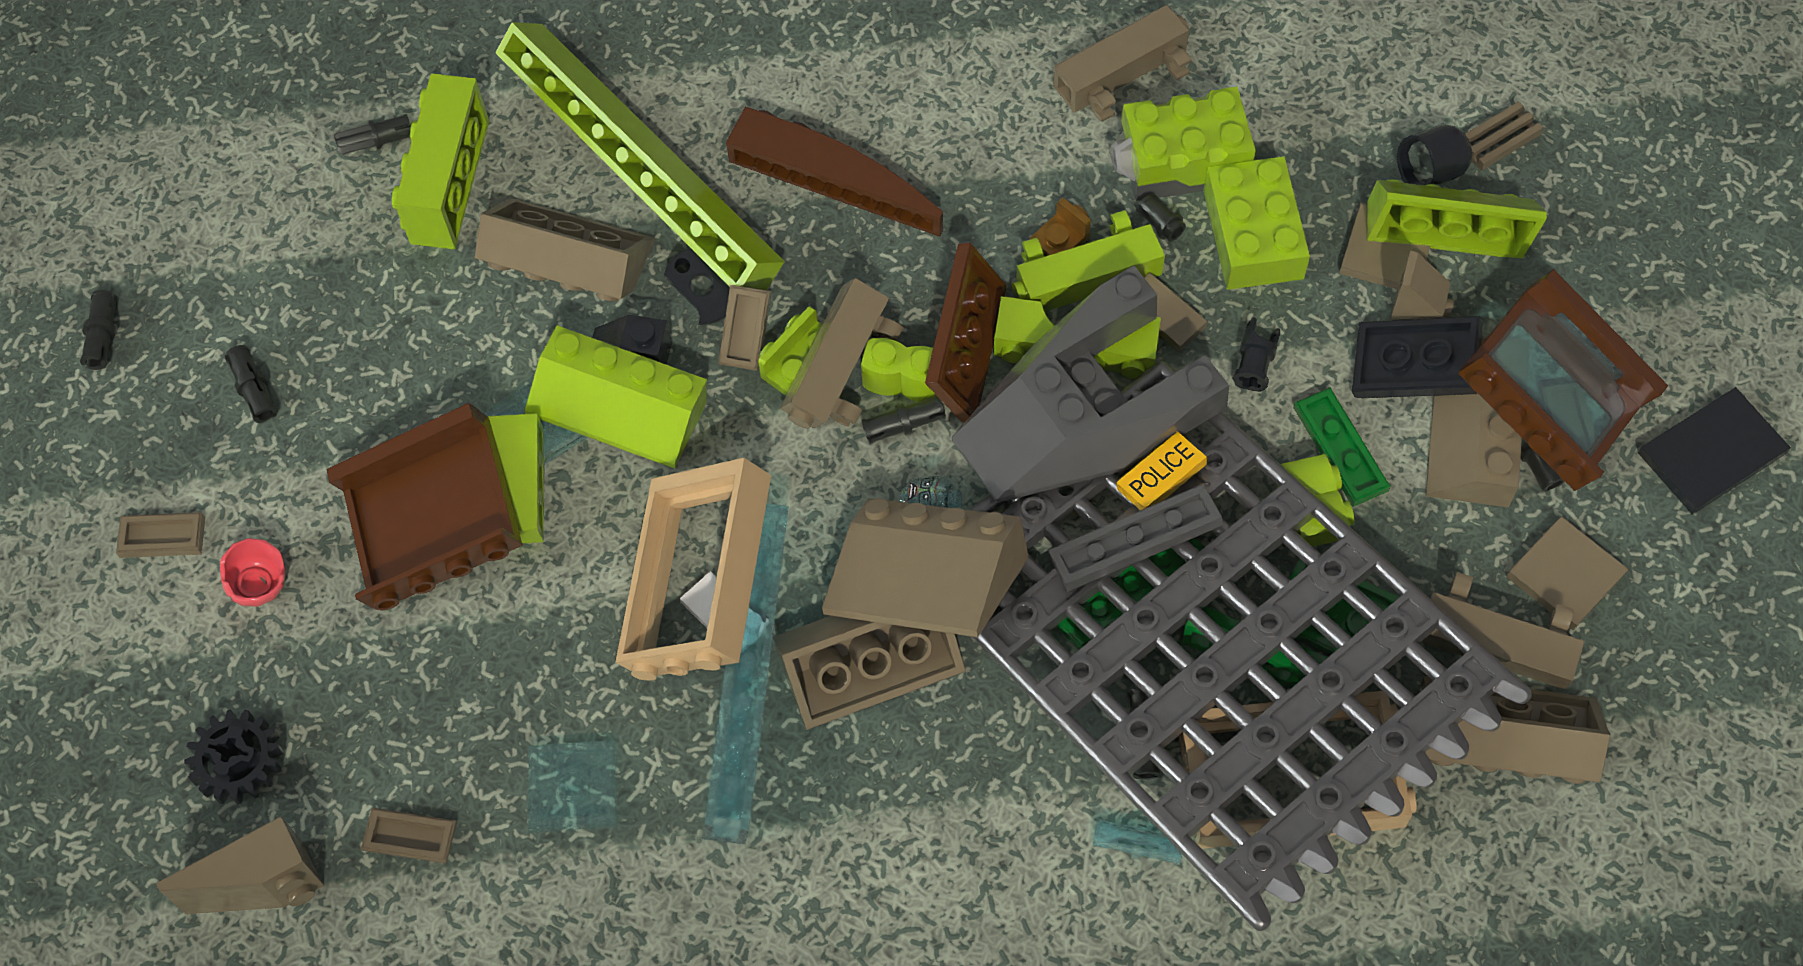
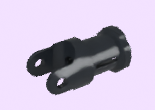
[1232,317,1280,392]

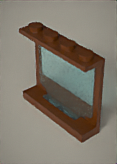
[1458,269,1668,491]

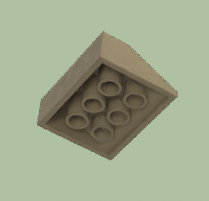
[822,498,1029,637]

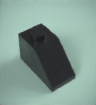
[592,315,672,364]

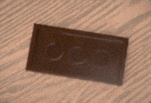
[925,243,1007,422]

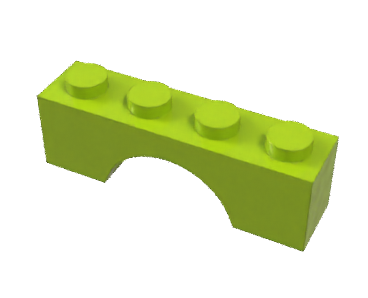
[994,296,1161,379]

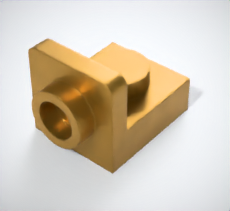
[1029,198,1091,257]

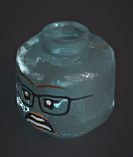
[899,476,962,509]

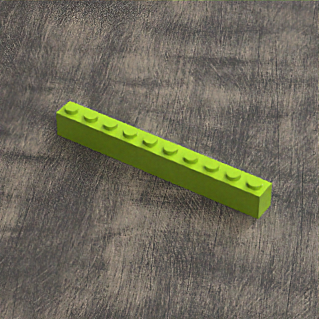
[495,22,785,290]

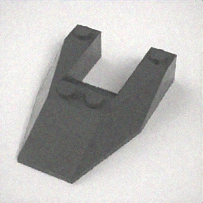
[952,266,1229,503]

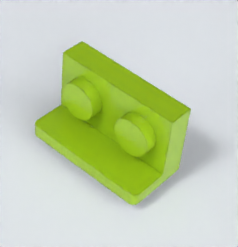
[758,306,823,396]

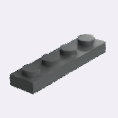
[1048,484,1223,592]

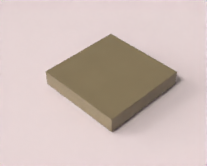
[1339,203,1430,289]
[1506,516,1629,631]

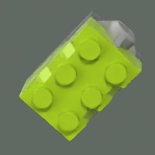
[1111,86,1256,202]

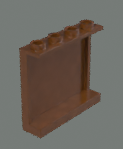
[326,403,523,611]

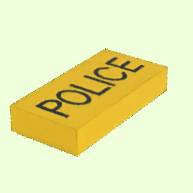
[1116,431,1207,511]

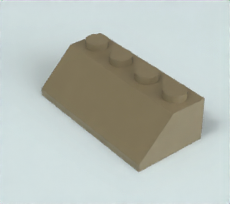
[474,198,655,301]
[1426,336,1527,508]
[772,616,966,730]
[1422,676,1610,784]

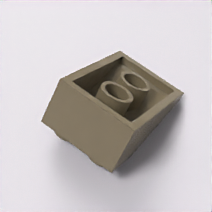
[156,817,324,914]

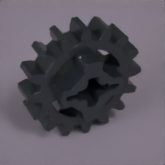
[184,710,284,805]

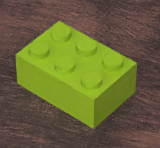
[1203,156,1310,290]

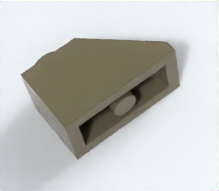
[1390,251,1454,320]

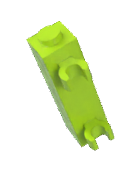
[1012,210,1165,312]

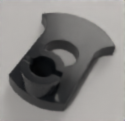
[664,249,730,325]

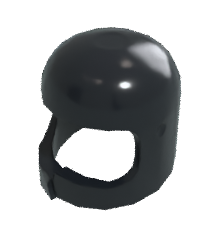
[1397,124,1472,185]

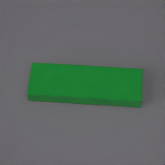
[1293,387,1391,507]

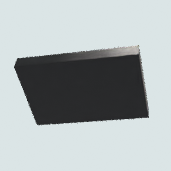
[1352,316,1483,398]
[1638,387,1791,515]

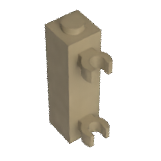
[1053,5,1191,122]
[779,278,904,429]
[1421,572,1585,689]

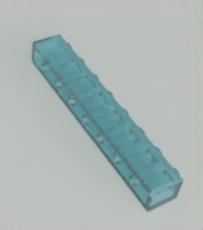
[702,504,789,845]

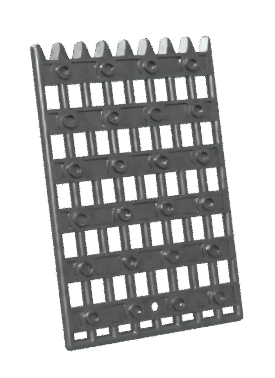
[969,361,1532,931]

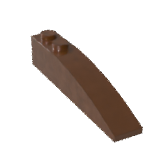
[726,106,943,237]

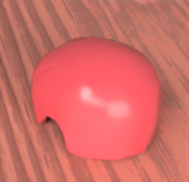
[220,538,285,607]

